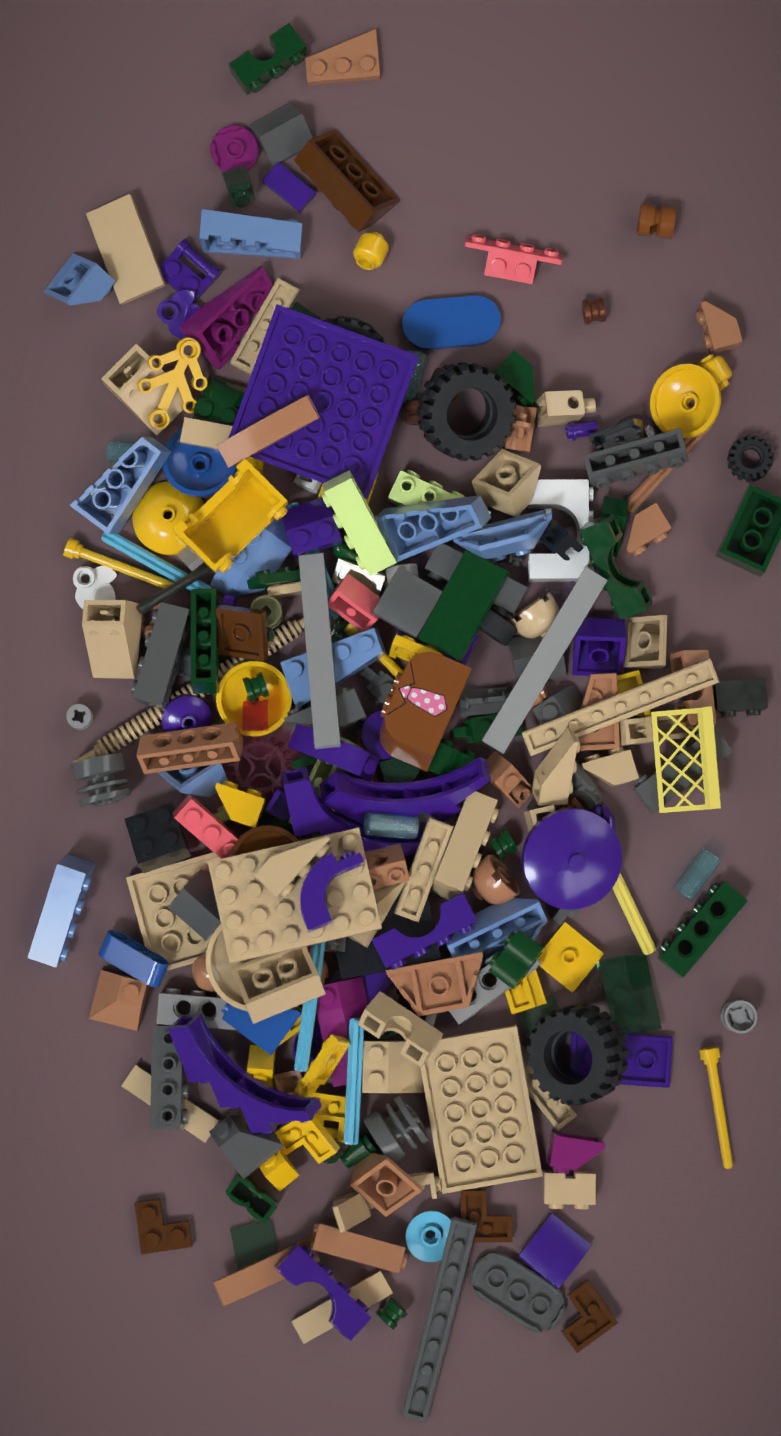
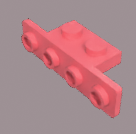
[465,234,563,284]

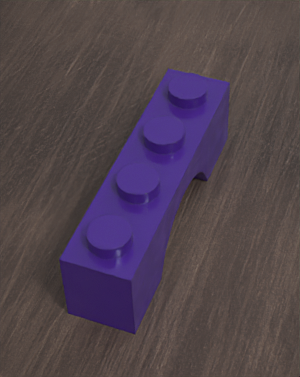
[372,894,477,970]
[274,1244,372,1341]

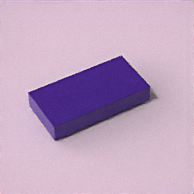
[262,162,316,213]

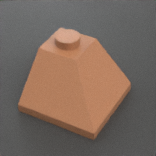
[88,969,149,1031]
[350,1153,423,1217]

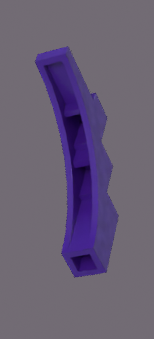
[319,757,491,826]
[281,767,423,856]
[168,1014,322,1134]

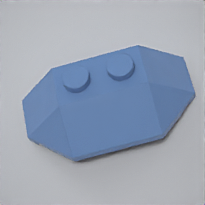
[453,508,553,562]
[210,518,292,598]
[446,898,547,968]

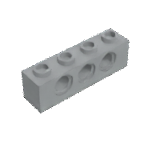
[449,945,543,1024]
[156,988,236,1030]

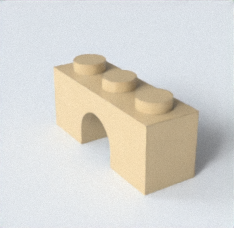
[358,991,443,1067]

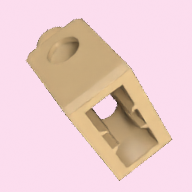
[534,390,596,427]

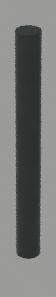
[136,564,213,615]

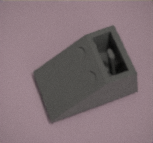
[284,687,367,731]

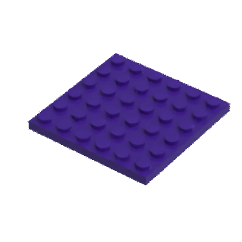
[228,304,419,499]

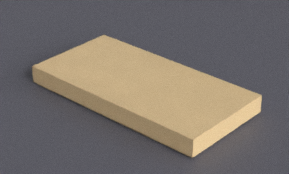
[86,194,166,305]

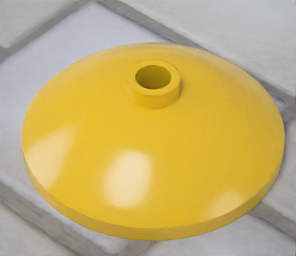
[650,364,721,439]
[132,481,204,555]
[216,661,292,737]

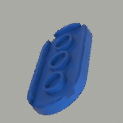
[402,295,501,350]

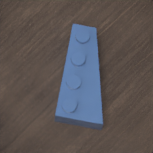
[199,209,303,259]
[70,437,172,534]
[375,495,491,562]
[280,628,387,710]

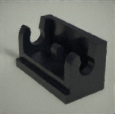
[588,418,647,452]
[539,518,584,561]

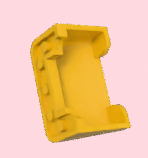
[172,459,288,574]

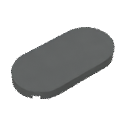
[470,1252,565,1332]

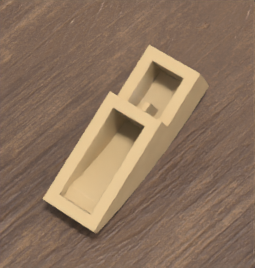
[619,715,695,747]

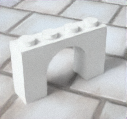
[528,479,594,582]

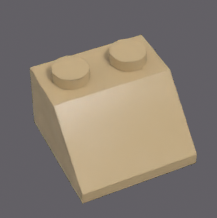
[471,449,541,517]

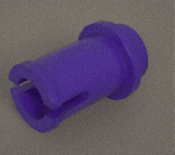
[565,420,598,441]

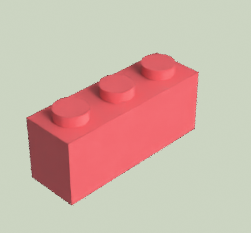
[173,794,240,859]

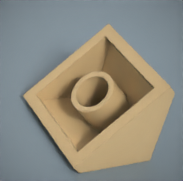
[623,615,667,669]

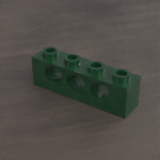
[191,588,219,694]
[657,881,748,978]

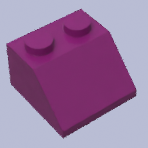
[547,1131,606,1174]

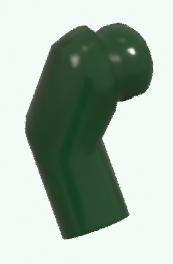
[332,540,358,562]

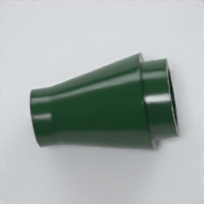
[340,1133,379,1169]

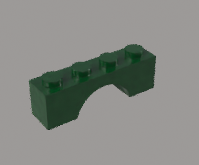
[580,513,653,620]

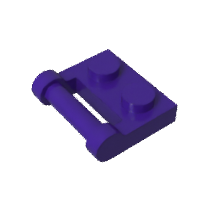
[159,239,222,304]

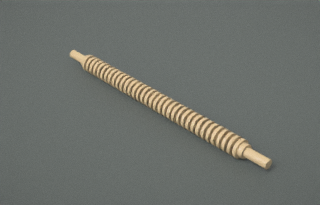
[73,617,305,763]

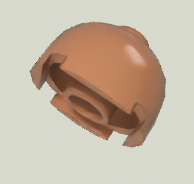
[472,854,520,905]

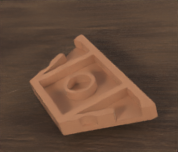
[386,952,483,1017]

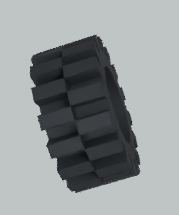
[727,434,774,482]

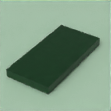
[417,550,510,662]

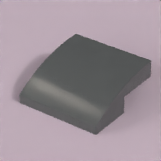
[372,567,442,638]

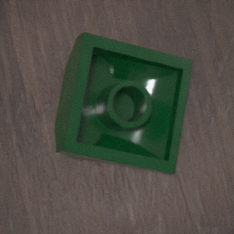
[192,376,246,426]

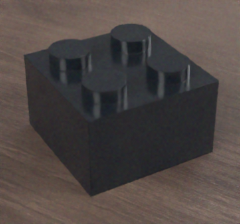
[124,802,191,873]

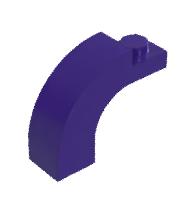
[287,724,380,781]
[300,851,365,933]

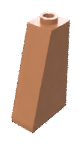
[308,1224,408,1273]

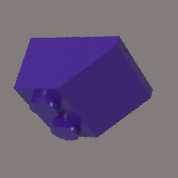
[282,498,343,559]
[572,618,626,676]

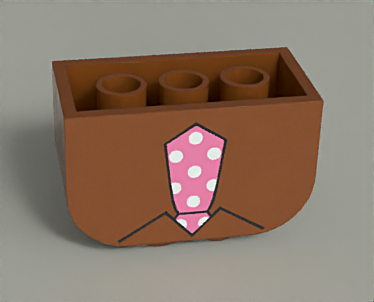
[379,652,472,772]

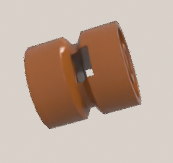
[637,203,676,239]

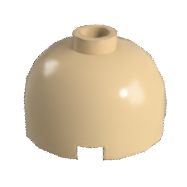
[509,592,559,639]

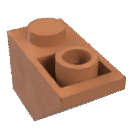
[696,301,743,355]
[624,503,672,557]
[487,751,533,809]

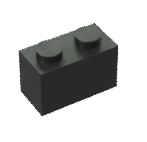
[713,678,768,717]

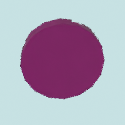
[210,125,259,175]

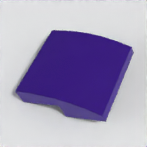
[518,1213,592,1289]

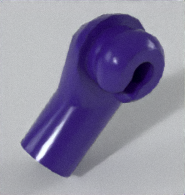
[593,804,615,831]

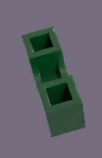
[229,23,307,95]

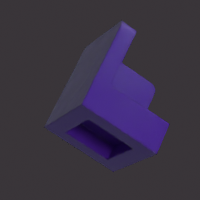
[265,789,290,824]

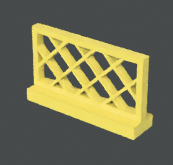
[651,706,721,813]

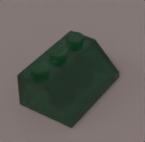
[597,954,662,1036]

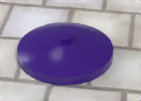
[521,808,622,910]

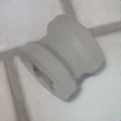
[66,704,94,730]

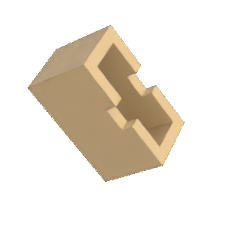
[543,1170,596,1209]

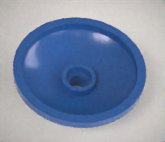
[162,429,237,497]

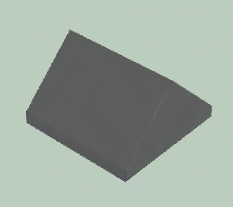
[248,101,313,167]
[508,636,567,681]
[168,870,221,941]

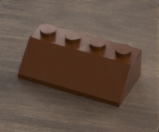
[294,129,400,232]

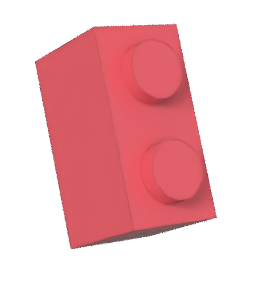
[328,573,381,632]

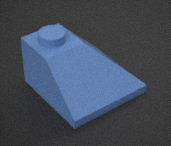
[44,253,115,306]
[157,764,228,798]

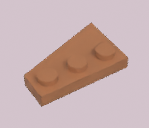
[305,29,380,85]
[578,673,620,751]

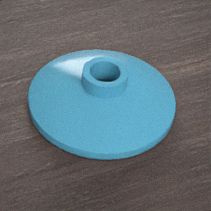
[405,1211,451,1262]

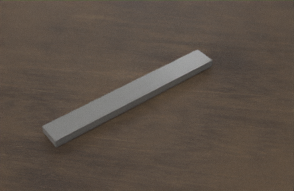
[298,553,341,749]
[481,567,607,754]

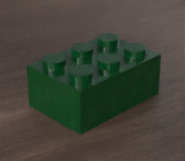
[715,484,781,577]

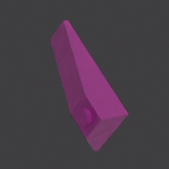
[179,267,273,369]
[316,977,367,1087]

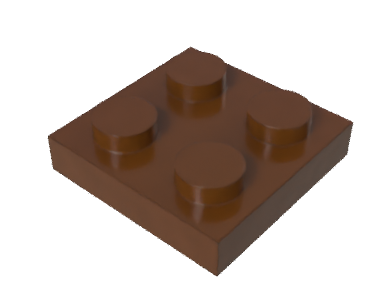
[216,605,268,661]

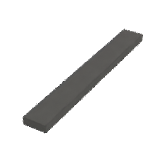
[402,1216,477,1423]

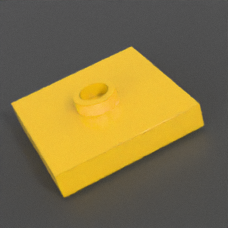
[539,922,604,993]

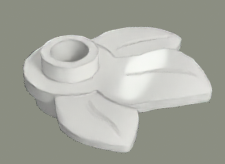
[73,566,117,609]

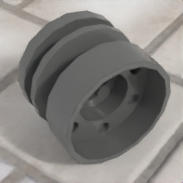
[71,753,131,807]
[363,1095,429,1163]

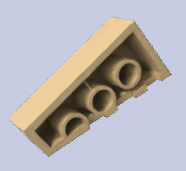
[430,791,499,900]

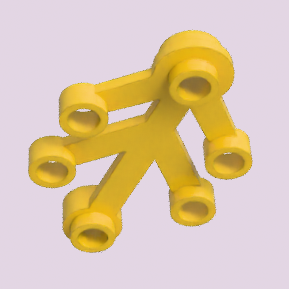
[137,337,208,430]

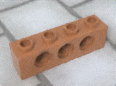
[136,722,244,774]
[365,843,410,890]

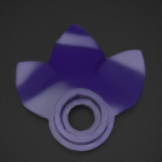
[157,290,201,339]

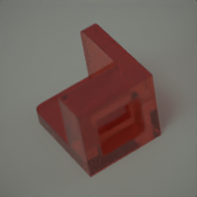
[242,700,268,732]

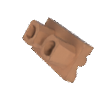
[505,405,537,453]

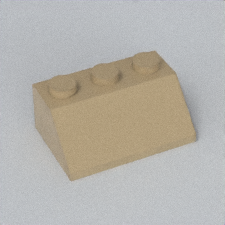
[231,947,325,1024]

